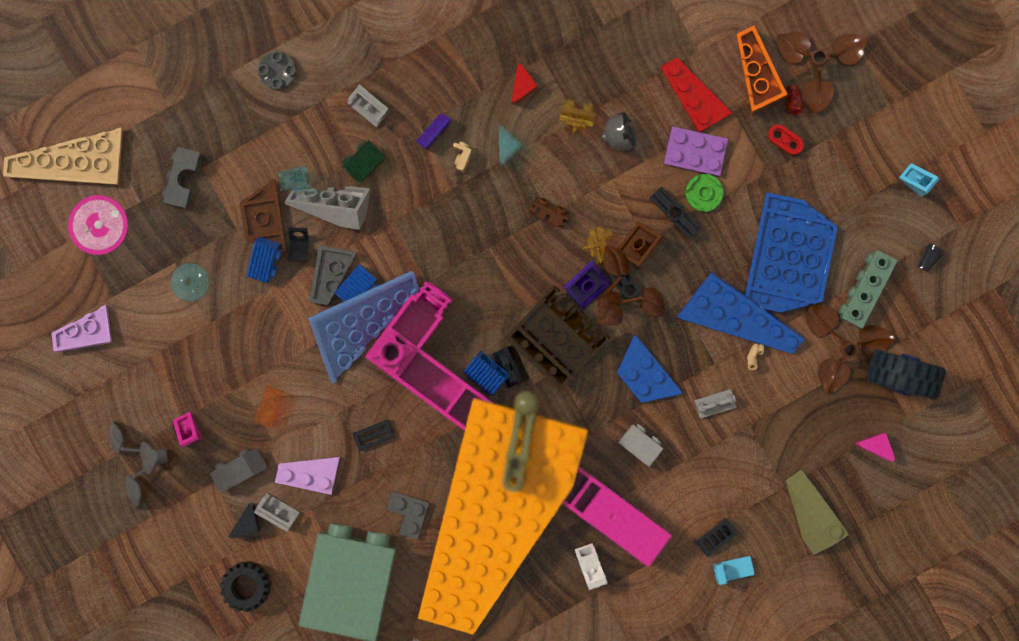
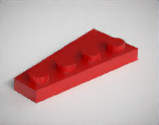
[660,57,732,133]

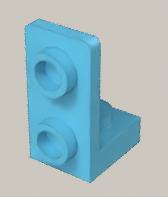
[713,556,754,585]

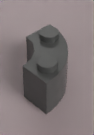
[210,448,268,494]

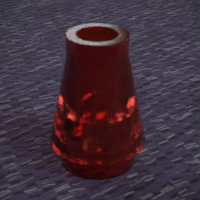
[786,85,805,115]

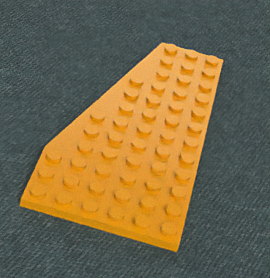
[418,398,588,634]

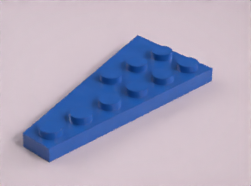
[677,271,805,354]

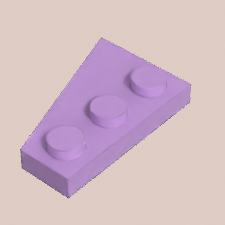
[275,457,340,495]

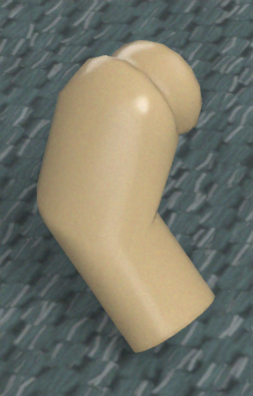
[747,343,764,370]

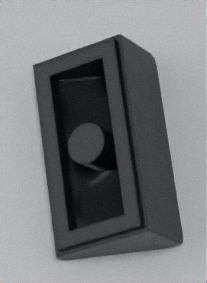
[493,345,529,388]

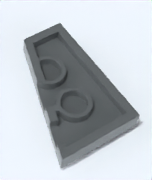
[309,245,357,306]

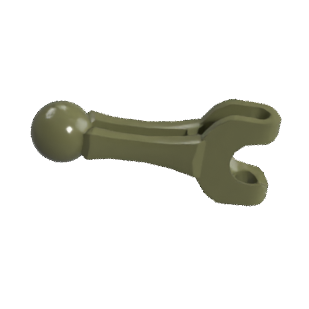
[502,391,540,492]

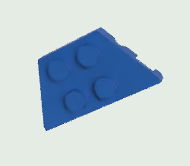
[617,335,682,403]

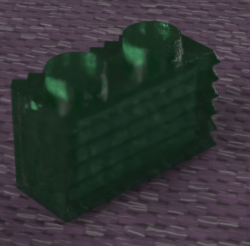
[342,140,386,185]

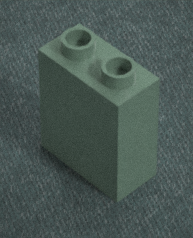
[298,523,397,641]

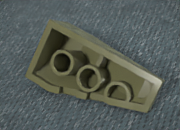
[785,470,849,555]

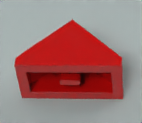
[512,64,537,105]

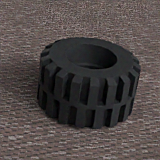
[220,561,271,612]

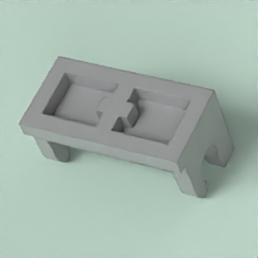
[347,84,390,128]
[254,493,300,532]

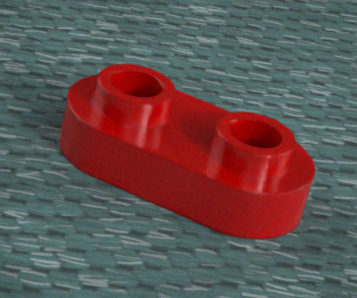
[768,124,804,155]

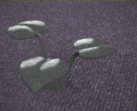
[109,421,167,509]

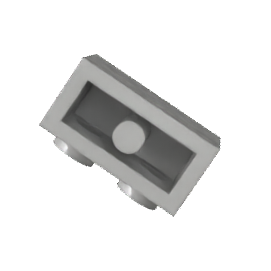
[618,424,663,467]

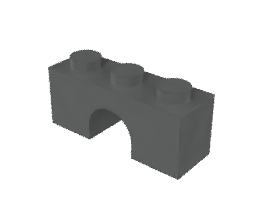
[162,147,203,210]

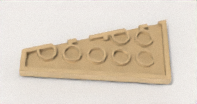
[3,127,123,185]

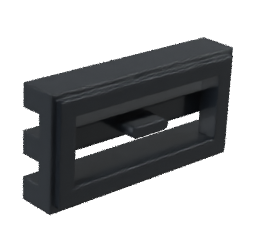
[352,419,395,451]

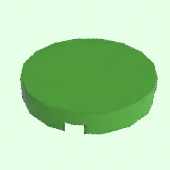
[685,174,723,212]

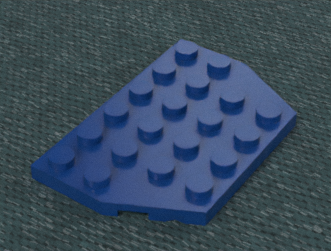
[745,192,838,313]

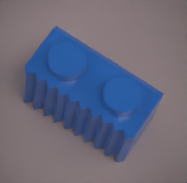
[246,237,282,283]
[334,264,378,301]
[463,351,510,396]

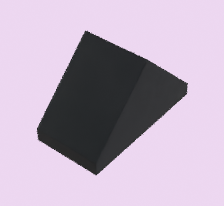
[228,502,261,539]

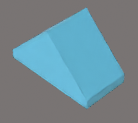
[899,163,939,197]

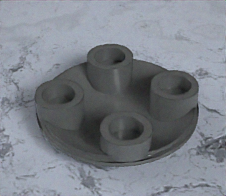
[258,51,296,90]

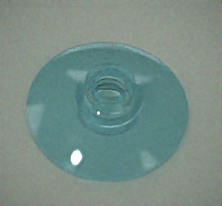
[171,263,209,301]

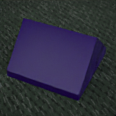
[563,261,611,310]

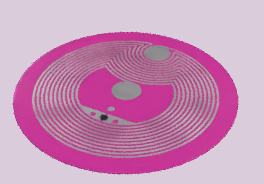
[68,195,128,255]

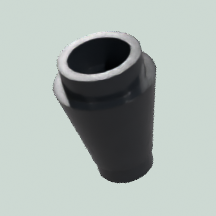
[917,243,943,272]

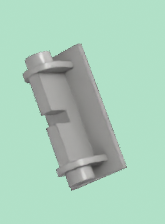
[694,389,736,419]

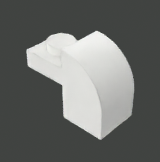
[575,543,607,590]

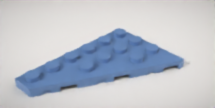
[308,271,419,383]

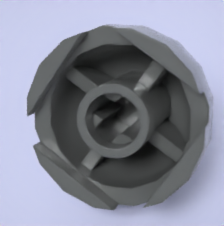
[602,112,637,152]

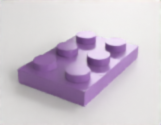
[663,127,728,177]

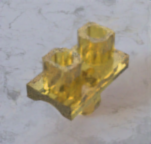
[559,99,596,132]
[583,226,614,264]

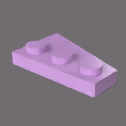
[51,305,112,353]

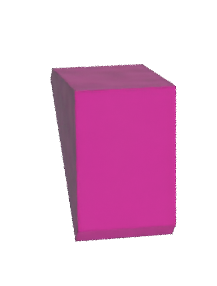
[173,412,203,448]
[855,432,895,462]

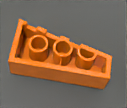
[736,26,787,113]

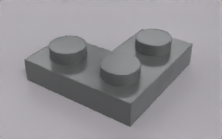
[387,491,429,540]

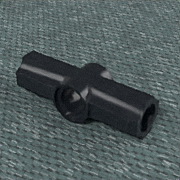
[649,187,701,239]

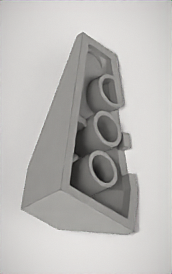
[285,186,370,230]

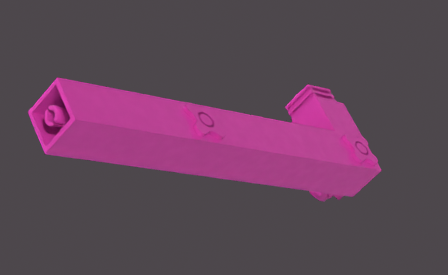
[365,281,672,567]

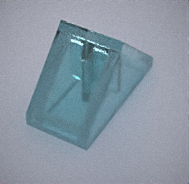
[499,126,522,167]
[279,166,310,191]

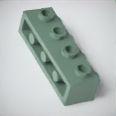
[838,250,898,329]

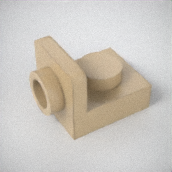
[453,142,473,173]

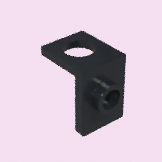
[288,227,309,262]

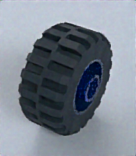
[866,350,946,400]

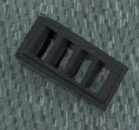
[695,518,738,557]

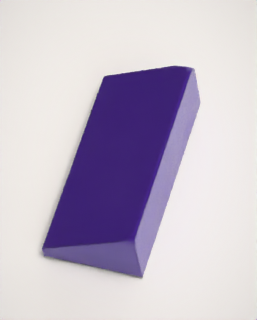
[416,114,451,150]

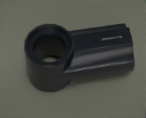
[606,272,639,299]

